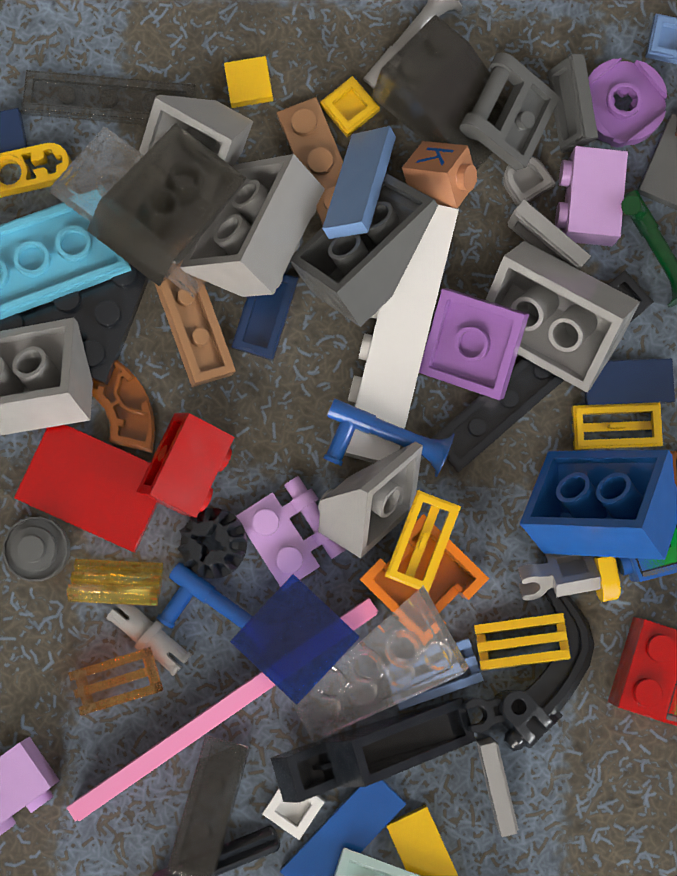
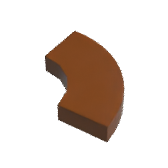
[92,360,156,453]

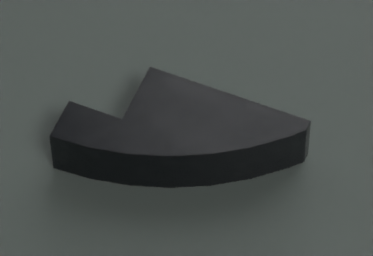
[271,697,476,803]

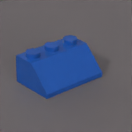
[520,450,677,560]

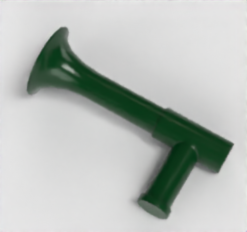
[621,190,677,307]

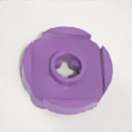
[588,58,667,148]

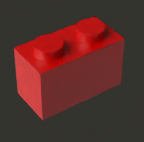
[136,413,235,518]

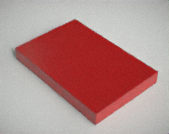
[14,425,158,553]

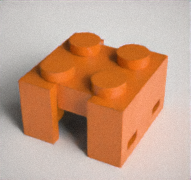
[359,514,490,645]

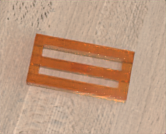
[68,646,164,716]

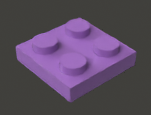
[419,288,529,400]

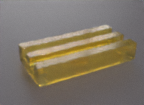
[67,559,164,606]

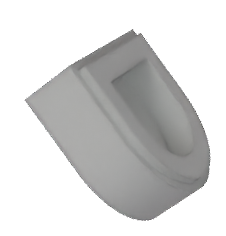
[503,157,556,206]

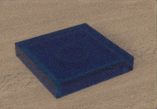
[230,573,360,705]

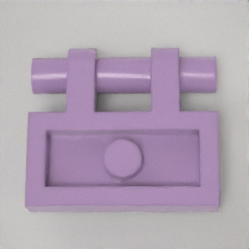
[236,476,346,590]

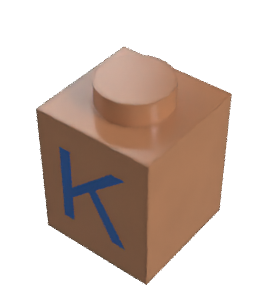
[402,141,477,208]

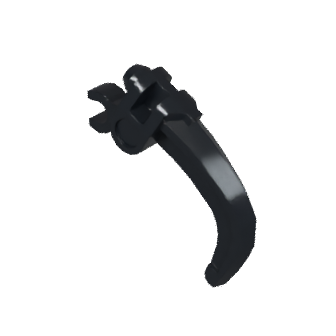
[462,588,595,751]

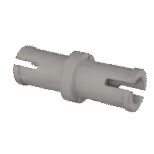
[106,596,192,676]

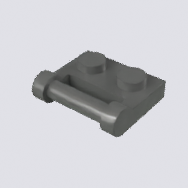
[459,52,560,171]

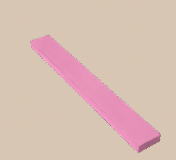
[67,597,378,821]

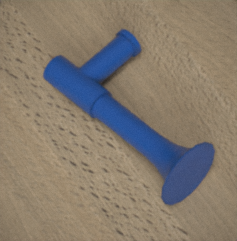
[323,398,454,477]
[156,562,286,660]

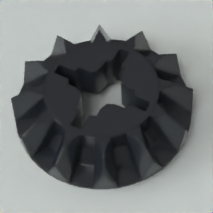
[177,508,247,579]

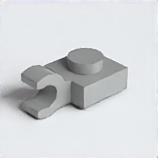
[518,554,601,600]

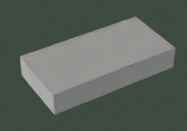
[507,200,591,270]
[476,737,519,837]

